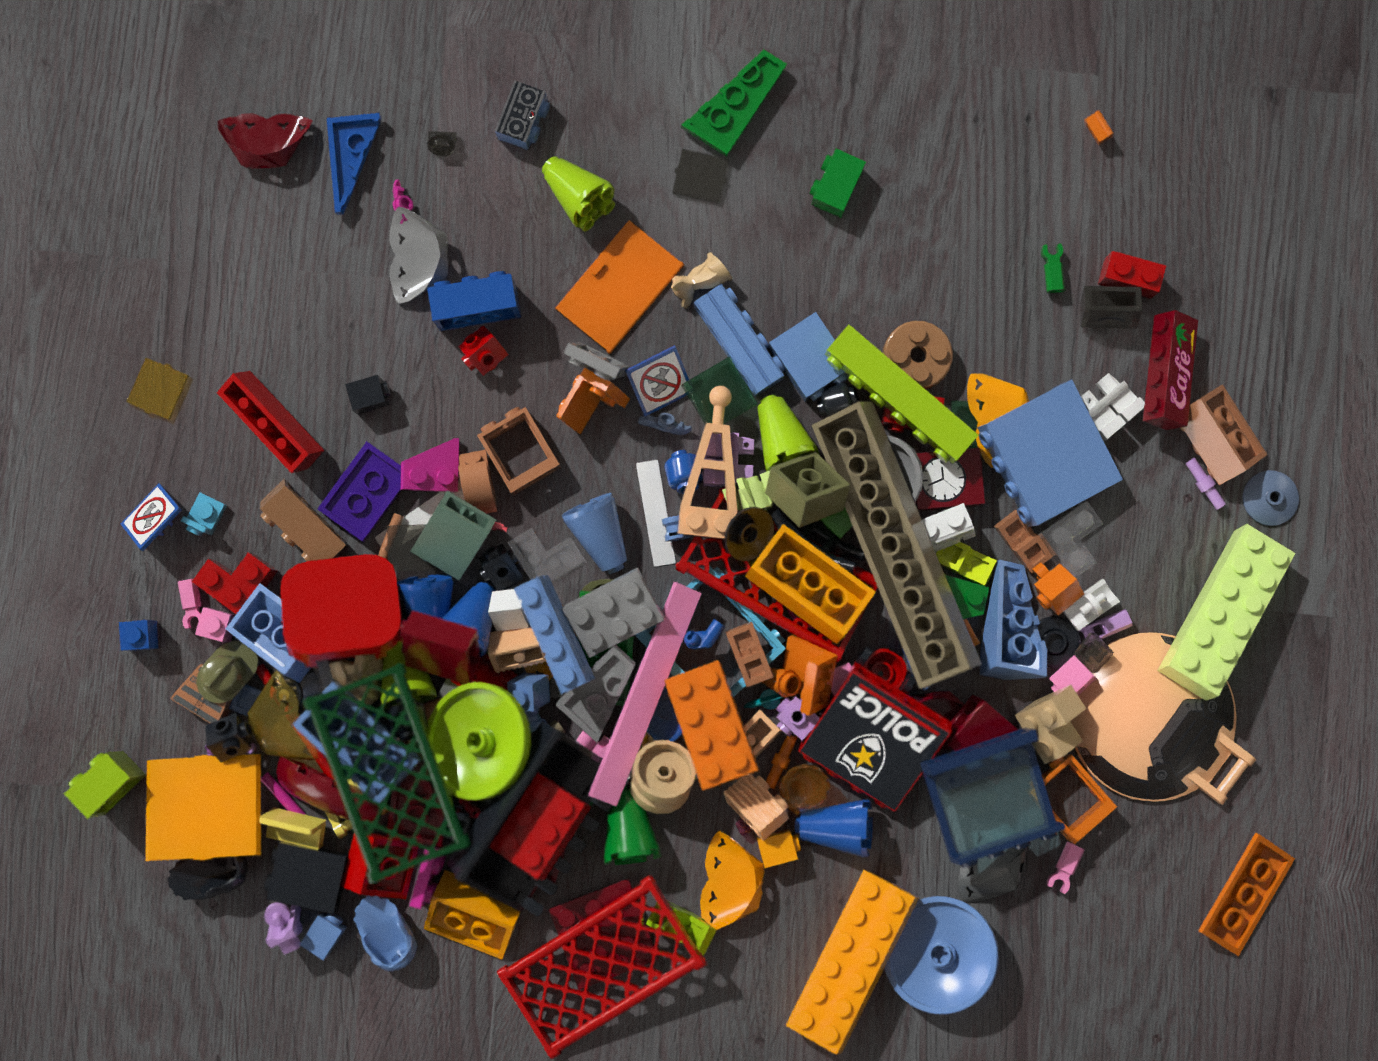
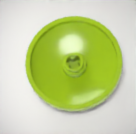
[426,683,530,800]

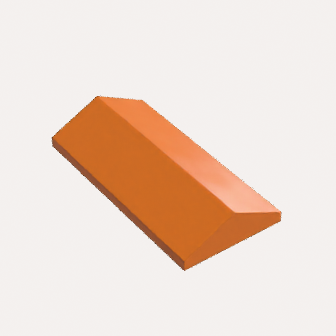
[1198,833,1295,956]

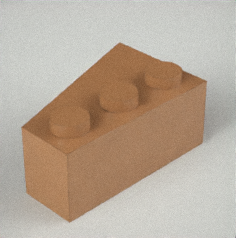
[260,479,346,561]

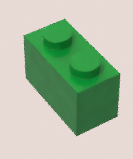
[809,148,866,218]

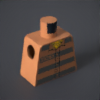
[170,664,232,723]

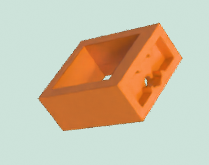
[1024,754,1117,844]

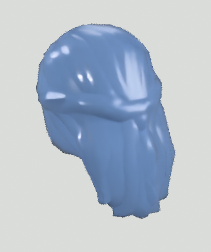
[353,895,417,971]

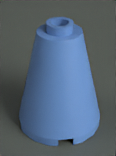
[562,493,627,574]

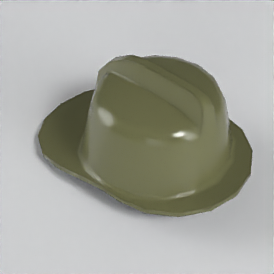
[196,641,258,703]

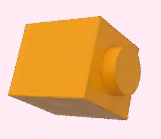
[757,829,801,868]

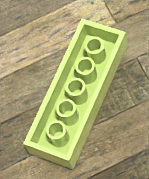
[1157,524,1295,701]

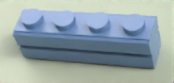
[694,284,785,397]
[514,575,595,694]

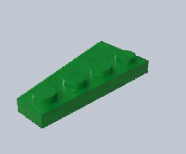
[681,50,787,157]

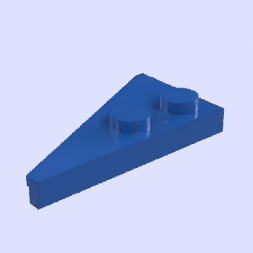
[327,113,381,215]

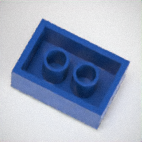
[427,271,521,331]

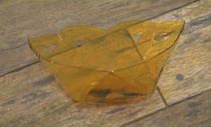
[247,669,318,761]

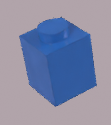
[119,620,159,651]

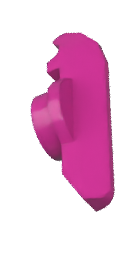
[393,179,413,224]

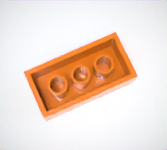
[664,661,760,790]

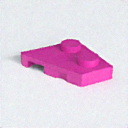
[400,438,459,493]

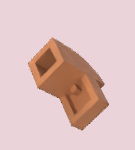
[458,450,497,514]

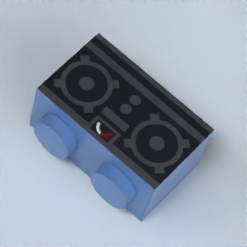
[495,80,550,150]

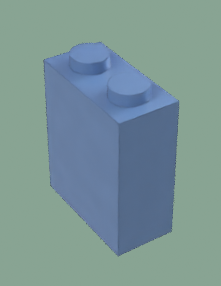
[768,312,849,402]

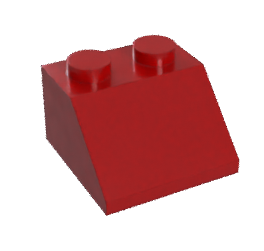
[341,833,419,899]

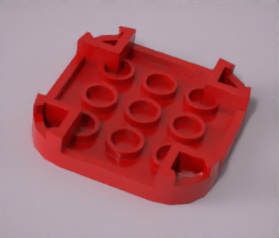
[280,554,402,667]

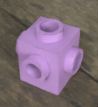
[776,696,820,740]

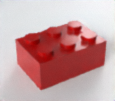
[490,773,591,880]

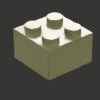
[765,451,850,527]

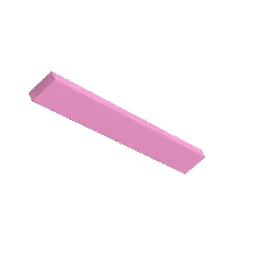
[588,582,702,806]

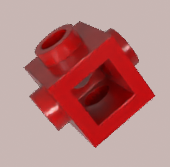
[458,325,509,376]

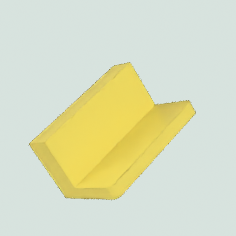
[259,807,326,850]

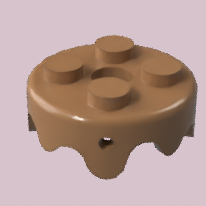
[882,321,953,390]

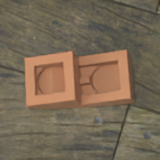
[994,509,1053,573]
[725,621,773,687]

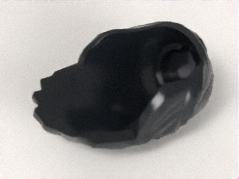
[167,856,249,900]

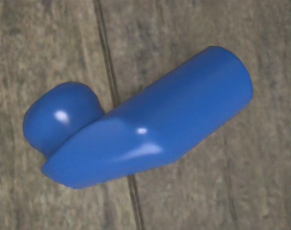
[684,619,725,650]

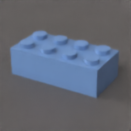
[293,682,422,802]

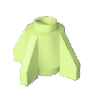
[722,471,773,512]

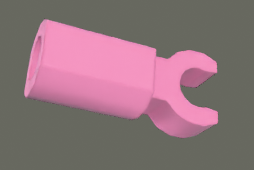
[178,579,202,629]
[1047,841,1085,894]

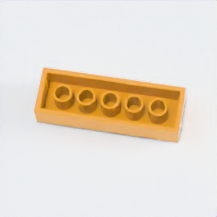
[786,870,919,1055]

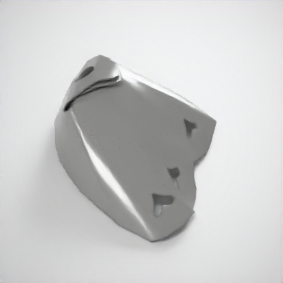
[389,206,449,304]

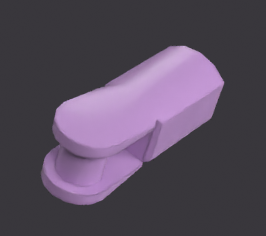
[1079,609,1133,645]

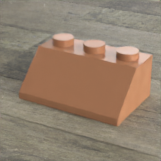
[1180,384,1267,485]

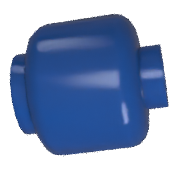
[664,450,704,494]

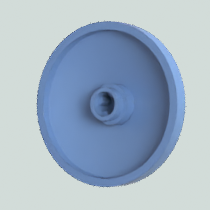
[885,896,999,1014]

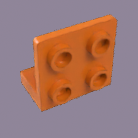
[556,368,630,434]
[783,635,837,716]

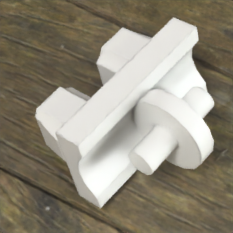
[1064,579,1120,631]

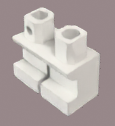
[1081,373,1145,441]

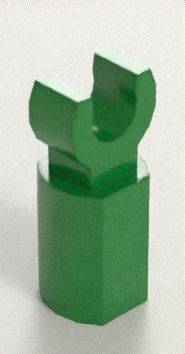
[1041,243,1065,294]

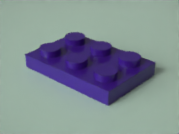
[317,441,402,542]

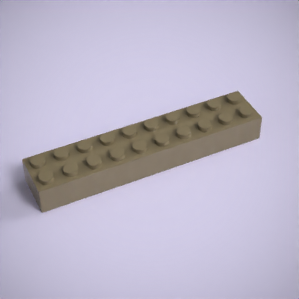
[812,401,982,689]

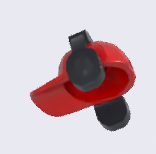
[856,646,916,694]

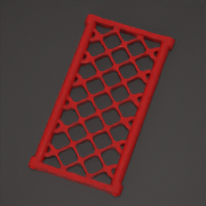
[675,486,878,663]
[497,875,707,1059]

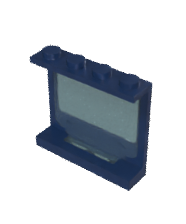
[920,727,1066,868]

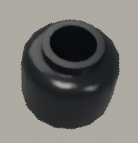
[817,382,860,417]
[388,698,428,741]

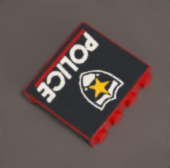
[798,662,952,812]

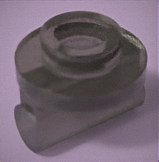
[427,131,457,157]

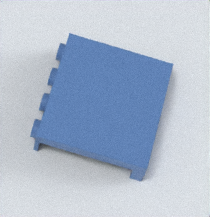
[977,380,1123,527]

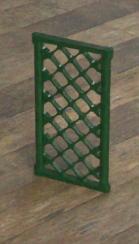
[303,663,471,883]

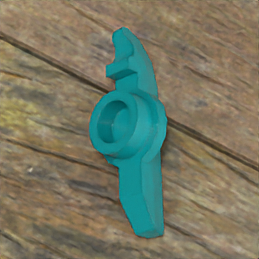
[743,689,797,710]

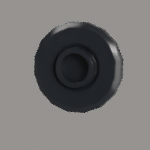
[1037,616,1081,668]

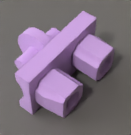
[264,903,303,954]

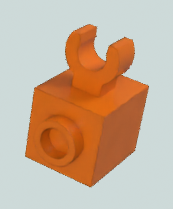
[1032,562,1084,616]

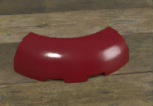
[276,756,380,826]

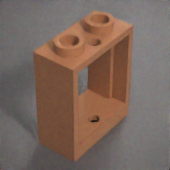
[477,407,561,496]

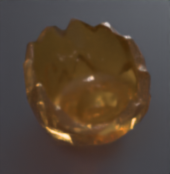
[779,764,830,815]

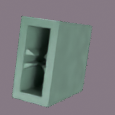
[410,491,496,580]

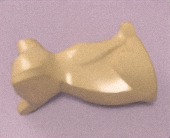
[671,252,732,308]

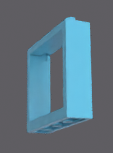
[635,565,786,697]

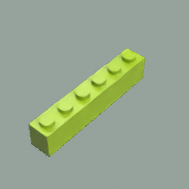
[825,325,978,464]

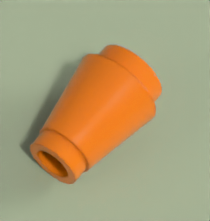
[761,668,801,697]

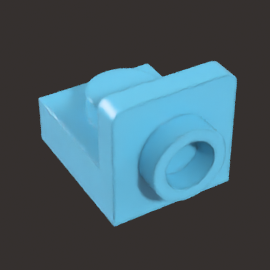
[181,492,227,537]

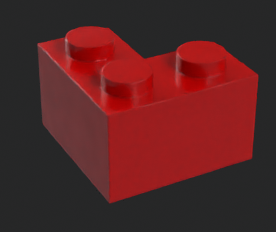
[191,552,278,614]

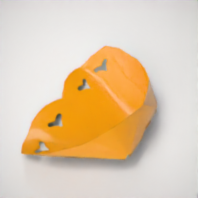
[967,373,1029,468]
[700,831,765,930]

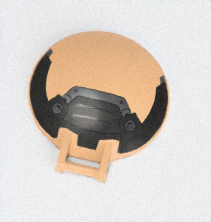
[1071,632,1256,805]

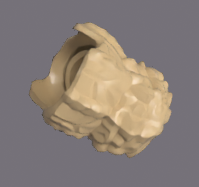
[329,654,383,706]

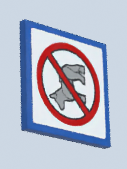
[625,345,694,416]
[121,483,182,551]

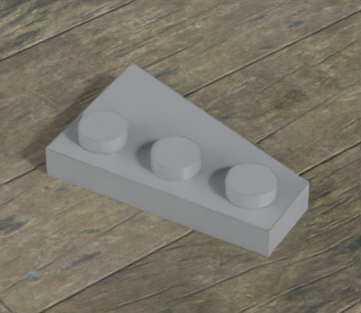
[556,645,635,742]

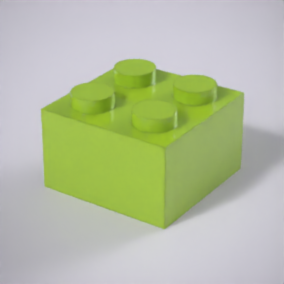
[64,751,146,819]

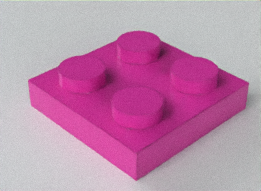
[409,845,446,909]

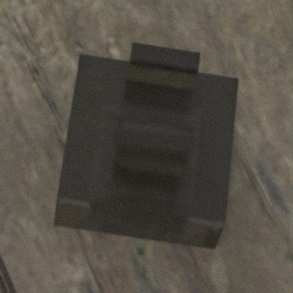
[1073,633,1114,673]

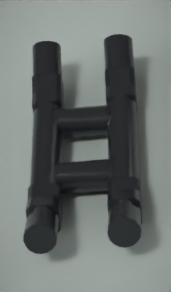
[770,509,866,574]

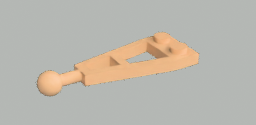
[677,386,738,539]

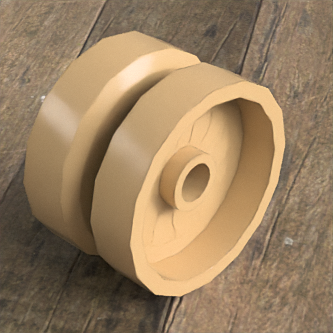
[629,740,696,814]

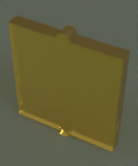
[126,358,189,420]

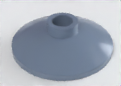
[1242,470,1299,526]

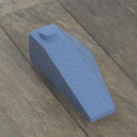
[980,560,1047,680]

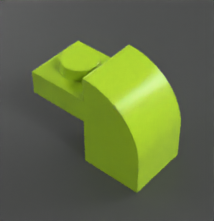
[646,901,717,955]

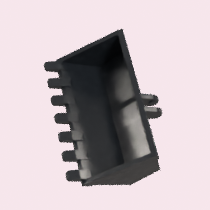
[447,720,627,916]

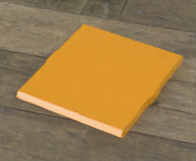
[146,754,261,861]

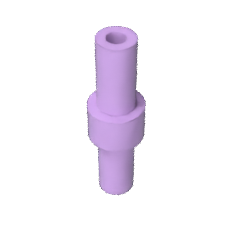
[1185,458,1226,510]

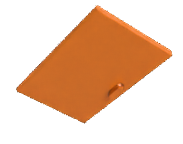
[555,221,684,354]

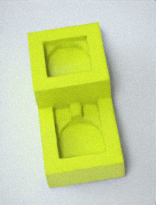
[936,542,997,586]

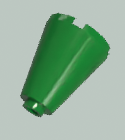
[604,785,661,865]

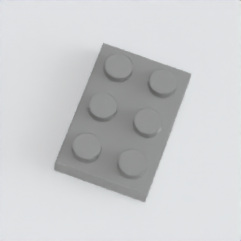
[564,342,630,381]
[562,568,665,658]

